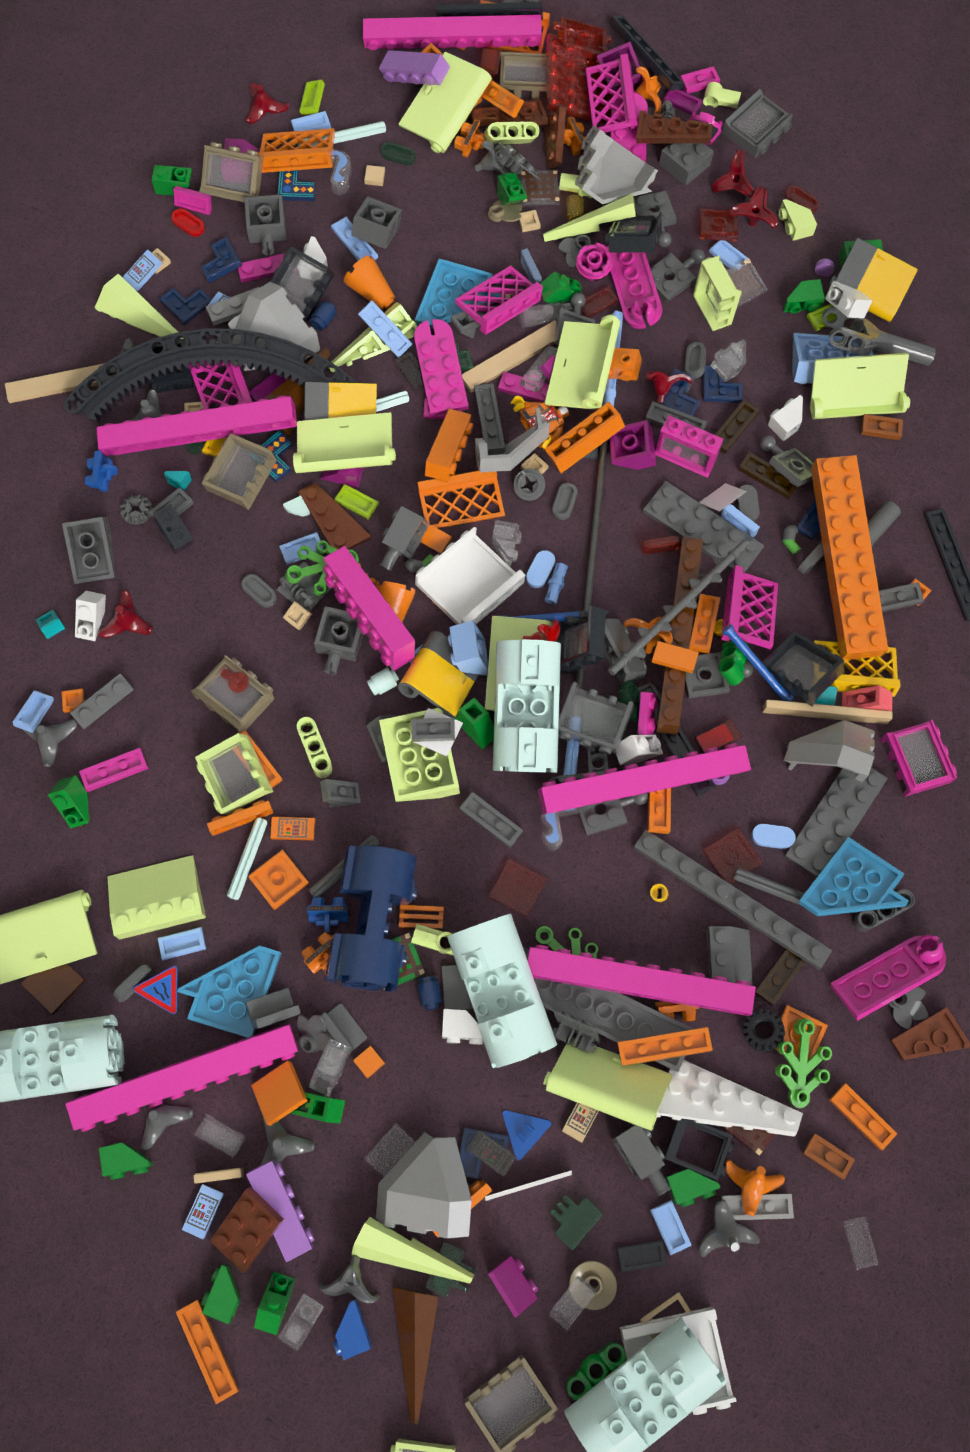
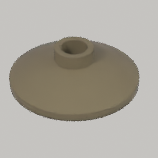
[569,1261,617,1310]

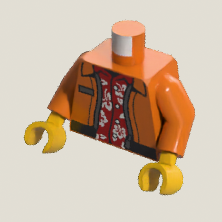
[510,396,569,449]

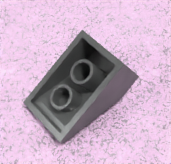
[62,517,115,584]

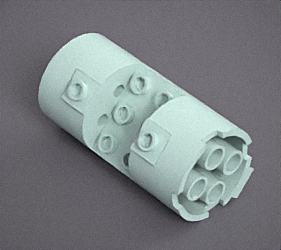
[493,639,561,772]
[447,914,557,1068]
[0,1015,125,1102]
[564,1317,728,1452]

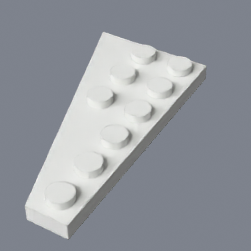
[657,1060,803,1136]

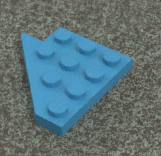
[415,258,502,329]
[798,837,909,916]
[177,946,282,1038]

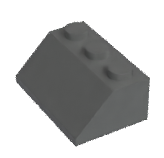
[604,619,647,687]
[705,926,753,986]

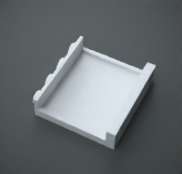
[415,527,525,625]
[619,1307,736,1415]

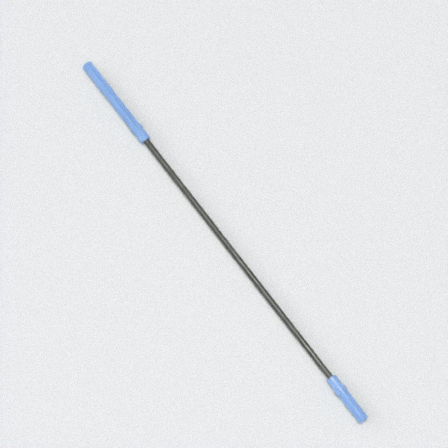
[564,310,623,775]

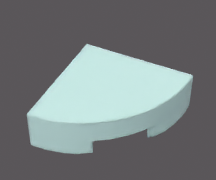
[283,496,310,516]

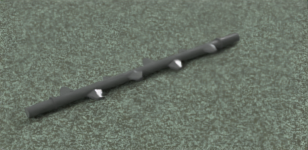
[608,539,749,676]

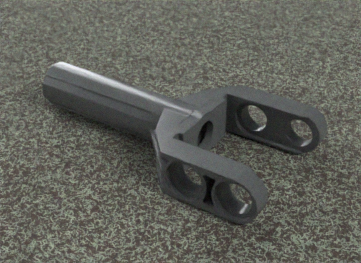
[822,307,936,366]
[797,501,901,575]

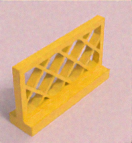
[812,640,900,697]

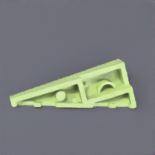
[543,193,636,242]
[95,274,184,339]
[329,302,418,372]
[351,1217,474,1283]

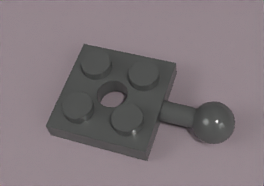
[633,191,677,247]
[650,249,705,302]
[554,293,595,345]
[760,436,814,487]
[685,652,753,699]
[577,793,649,836]

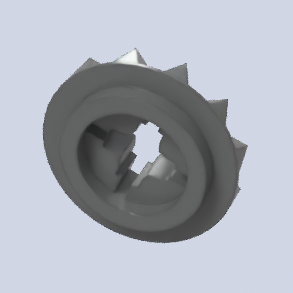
[514,469,545,501]
[120,494,153,525]

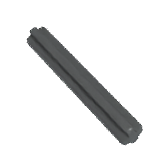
[309,835,379,897]
[733,868,805,905]

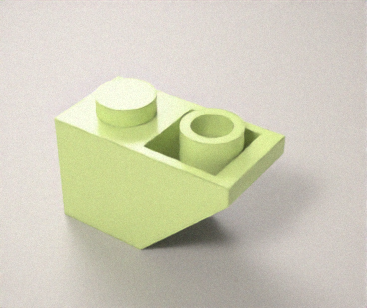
[778,199,817,241]

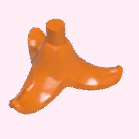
[635,67,662,114]
[623,617,673,654]
[725,1159,785,1217]

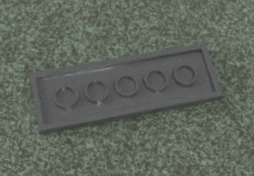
[643,481,764,573]
[784,768,888,878]

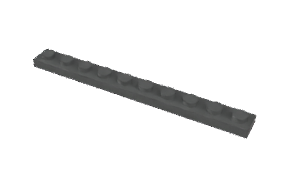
[634,830,832,970]

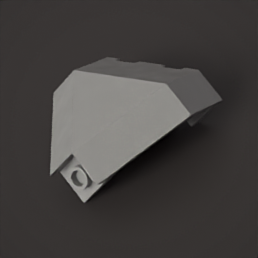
[575,125,658,204]
[233,282,320,371]
[475,408,550,472]
[784,720,875,782]
[376,1132,472,1238]

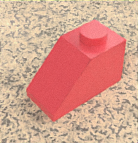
[842,685,892,712]

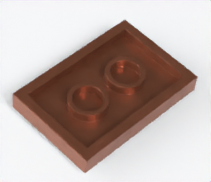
[210,1187,284,1273]

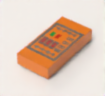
[270,817,315,840]

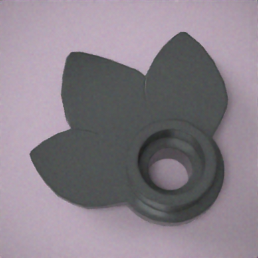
[558,234,591,268]
[888,987,929,1029]
[297,1014,332,1053]

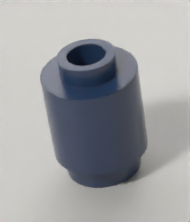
[310,301,337,331]
[417,976,442,1011]

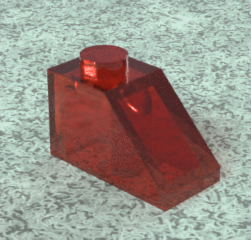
[481,48,504,78]

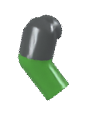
[782,525,801,555]
[405,554,434,573]

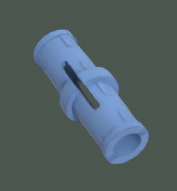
[544,563,568,605]

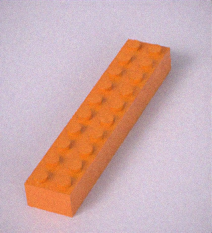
[811,455,888,660]

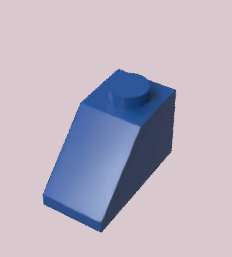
[333,1299,372,1360]

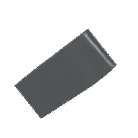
[853,889,915,932]

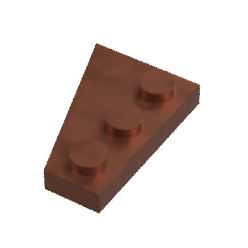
[543,107,566,168]
[889,1007,970,1061]

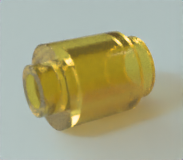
[565,195,585,222]

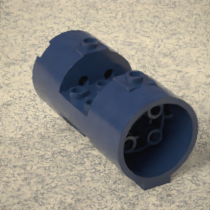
[324,845,417,992]

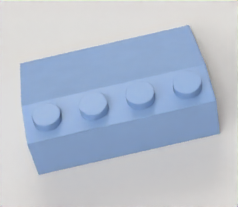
[792,333,873,384]

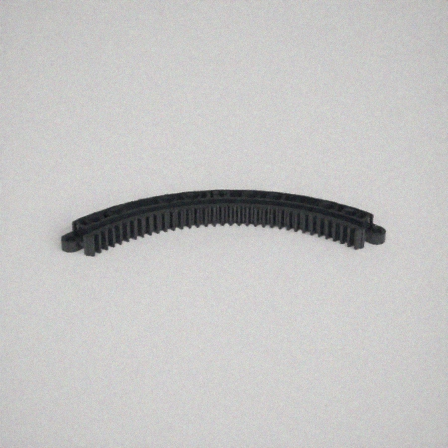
[64,328,358,422]

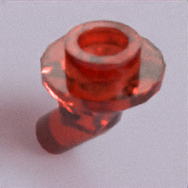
[221,669,249,693]

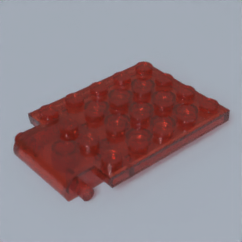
[546,17,616,125]

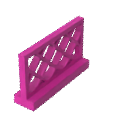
[586,53,638,133]
[455,265,543,335]
[190,363,252,408]
[721,565,778,649]

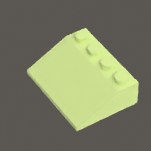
[379,708,460,802]
[108,855,206,940]

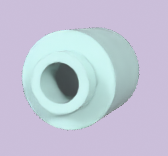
[367,667,399,695]

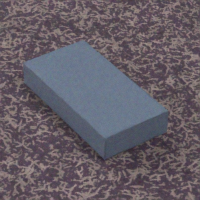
[520,248,542,284]

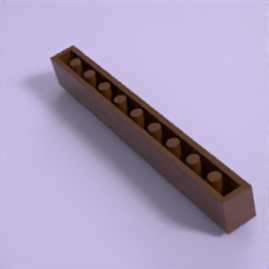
[656,537,703,735]

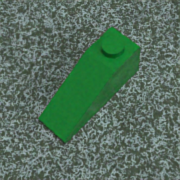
[290,1091,345,1124]

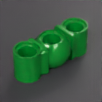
[718,630,749,686]
[566,1341,626,1400]

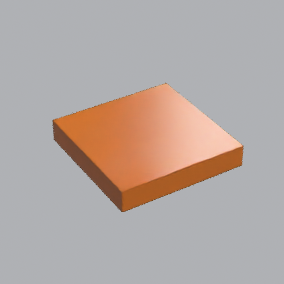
[248,849,309,910]
[774,1005,828,1060]
[251,1061,308,1126]

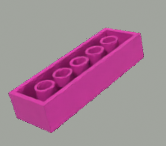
[323,546,415,671]

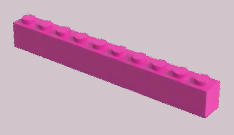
[363,15,541,50]
[97,396,297,456]
[537,743,751,815]
[528,945,756,1016]
[66,1023,298,1132]

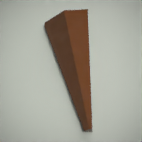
[265,348,331,437]
[393,1287,439,1424]

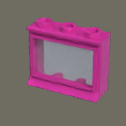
[655,415,723,478]
[881,720,957,797]

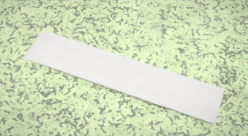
[485,1170,572,1201]

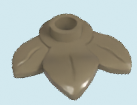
[488,200,522,222]

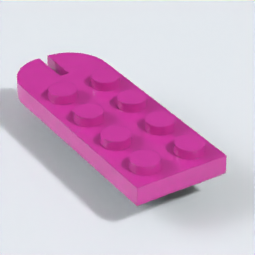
[610,92,648,163]
[607,246,662,329]
[414,319,469,416]
[831,935,946,1021]

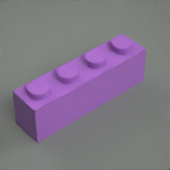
[379,50,450,85]
[246,1159,315,1262]

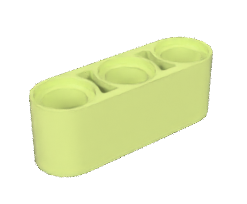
[484,122,539,144]
[297,717,332,778]

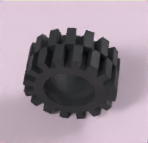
[743,1009,785,1053]

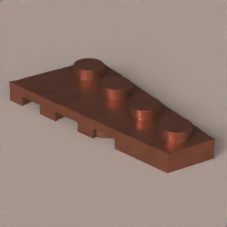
[470,99,548,126]
[636,110,712,144]
[298,482,372,550]

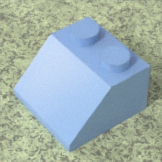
[448,621,489,676]

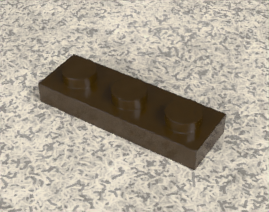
[715,400,760,454]
[738,452,797,500]
[755,949,806,1006]

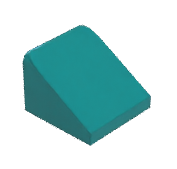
[164,471,192,491]
[35,610,65,639]
[814,686,837,706]

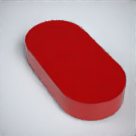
[171,208,205,237]

